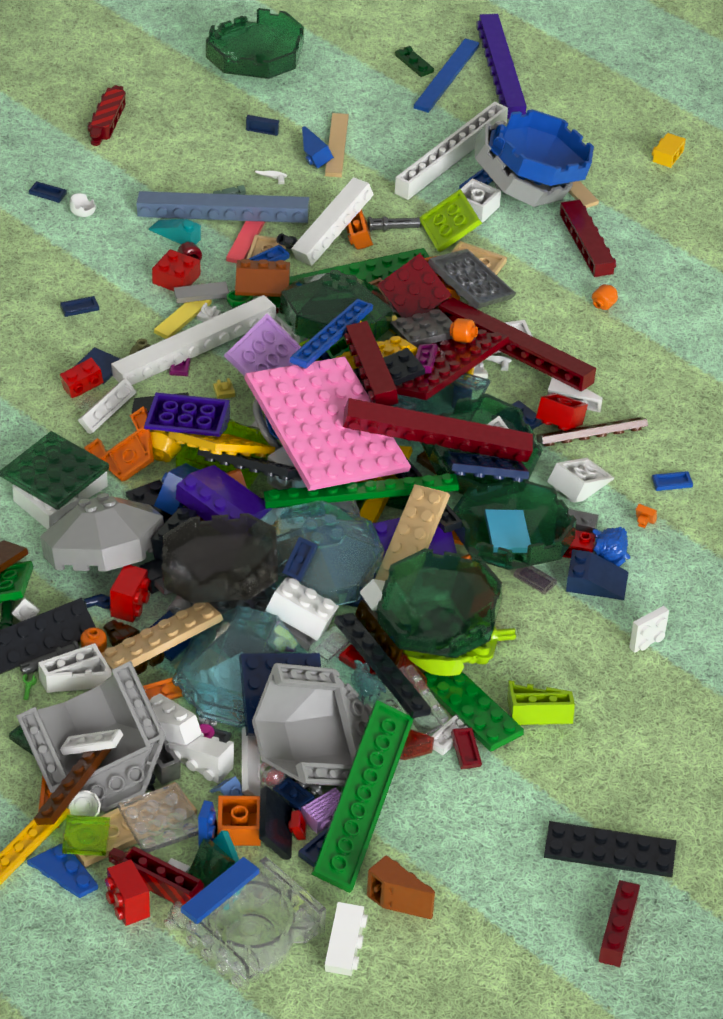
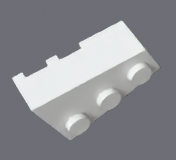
[325,902,368,976]

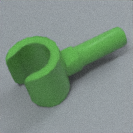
[23,674,37,700]

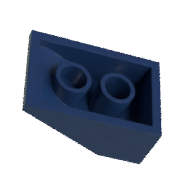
[566,549,628,600]

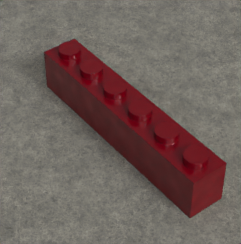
[559,199,616,277]
[344,321,398,406]

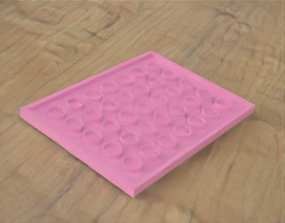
[244,356,411,491]

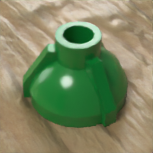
[226,290,253,309]

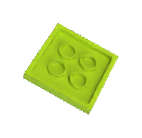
[419,189,482,252]

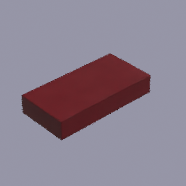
[451,727,482,769]

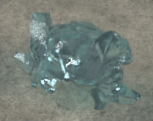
[351,660,387,703]

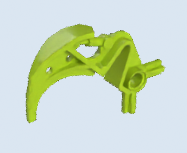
[398,615,516,676]

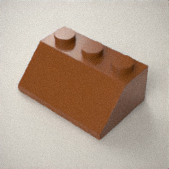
[235,259,290,297]

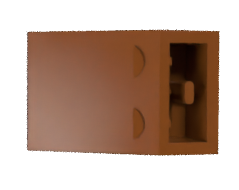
[367,855,435,920]

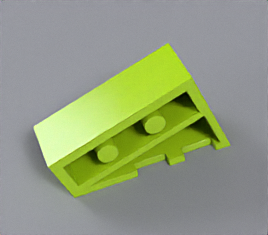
[507,680,575,725]

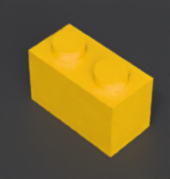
[652,133,686,168]

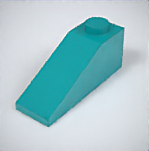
[149,219,201,245]

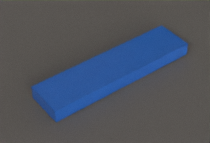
[181,857,259,924]

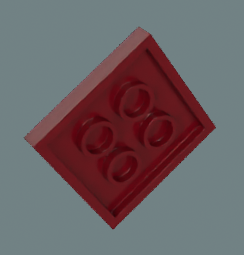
[377,253,452,318]

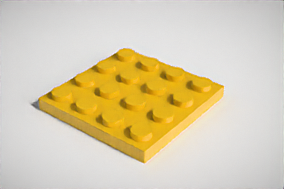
[168,432,275,457]

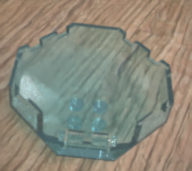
[258,500,384,605]

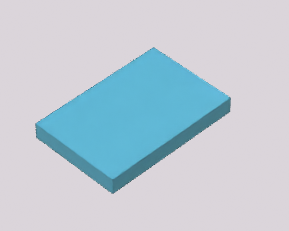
[484,509,532,553]

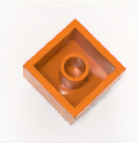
[217,796,261,846]

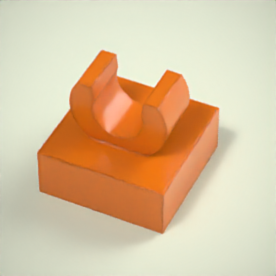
[636,504,657,528]

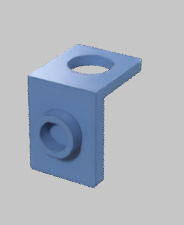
[210,776,245,796]

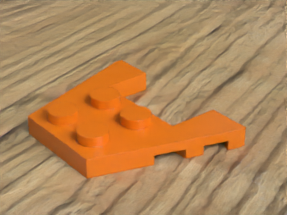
[84,406,154,482]

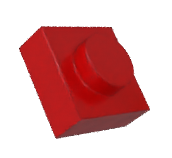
[288,810,307,840]

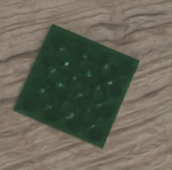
[0,431,109,510]

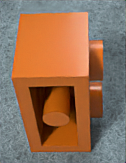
[346,209,373,250]

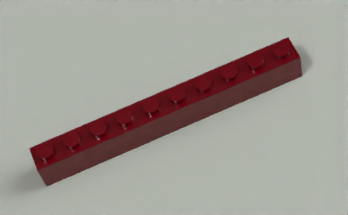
[439,297,596,392]
[343,398,533,463]

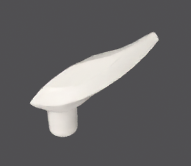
[255,171,288,184]
[485,355,512,371]

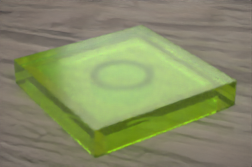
[62,815,110,856]

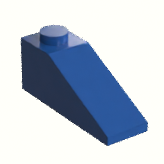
[302,126,334,169]

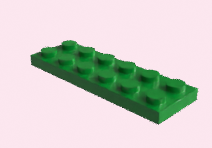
[417,672,524,752]

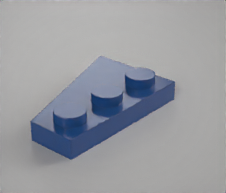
[198,800,218,857]
[27,842,98,898]

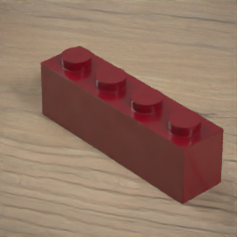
[599,880,640,967]

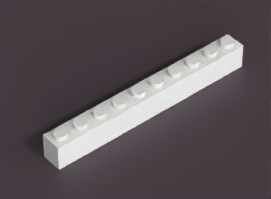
[395,102,508,200]
[111,295,277,385]

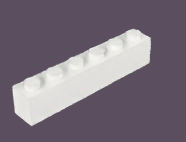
[291,177,374,266]

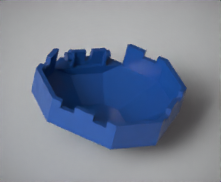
[489,109,594,186]

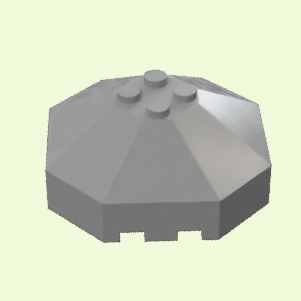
[475,121,573,207]
[40,493,164,572]

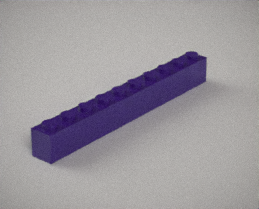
[476,14,527,119]

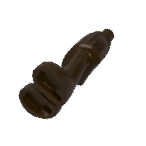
[103,620,165,675]

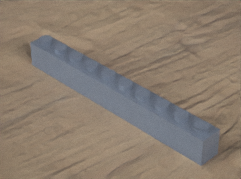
[137,191,310,223]

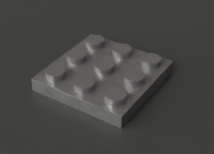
[390,309,453,347]

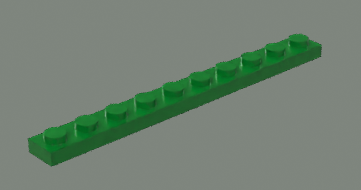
[264,473,459,508]

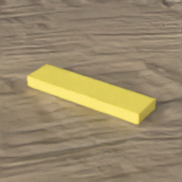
[154,300,212,339]

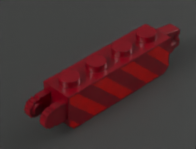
[88,85,126,146]
[108,846,204,907]

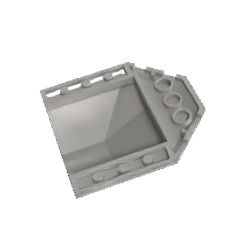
[17,661,166,812]
[252,663,372,786]

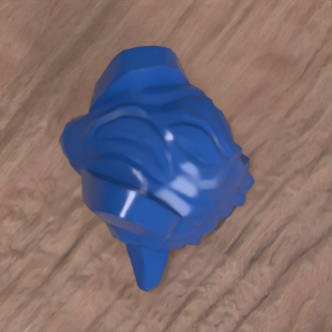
[592,527,630,566]

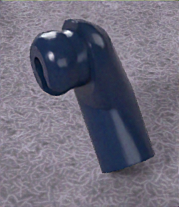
[83,594,111,609]

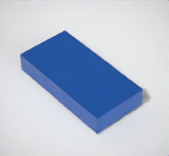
[652,471,693,491]

